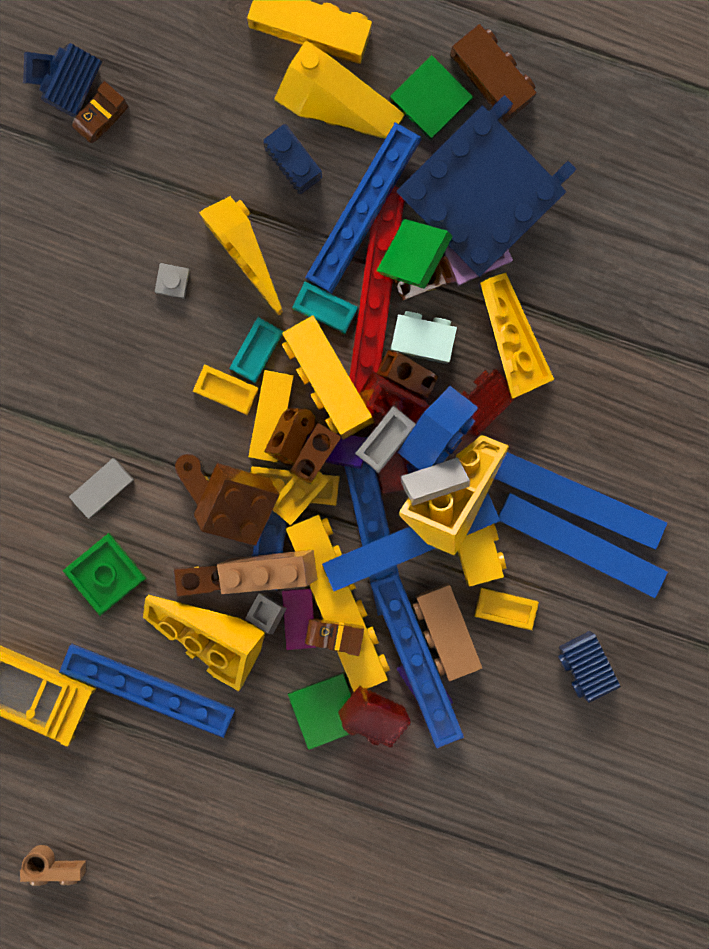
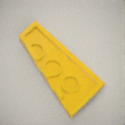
[480,273,554,399]

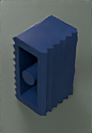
[39,43,102,117]
[264,123,322,194]
[558,631,621,703]

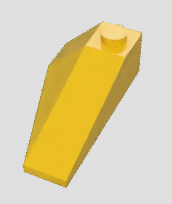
[274,41,405,139]
[199,196,283,315]
[399,435,509,556]
[143,595,265,691]

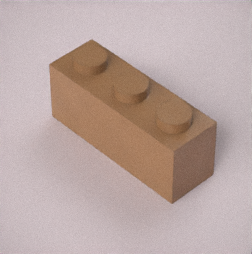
[217,550,318,594]
[412,583,482,681]

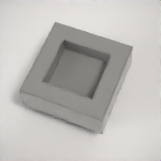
[155,263,190,299]
[245,593,287,634]

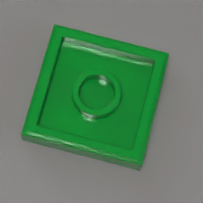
[389,55,473,141]
[376,219,453,289]
[62,533,147,616]
[288,672,364,750]

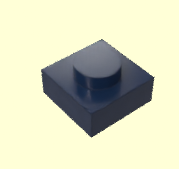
[23,52,56,85]

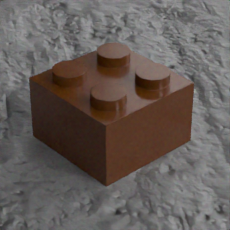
[194,463,280,546]

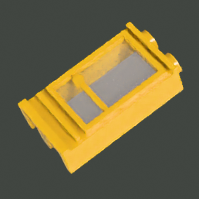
[0,646,97,747]

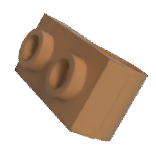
[20,845,86,886]

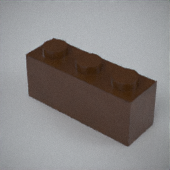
[450,24,537,123]

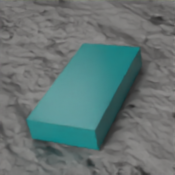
[292,282,358,334]
[229,317,284,383]

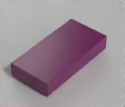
[282,588,316,650]

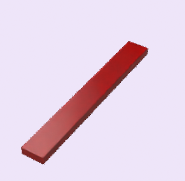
[349,187,404,418]

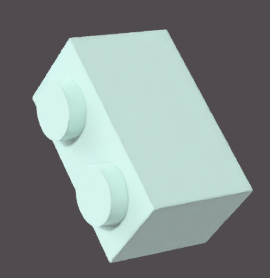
[390,311,457,364]

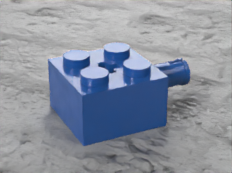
[397,386,478,474]

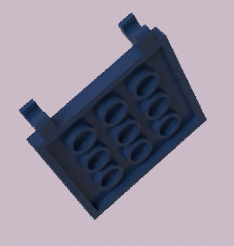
[396,95,576,278]

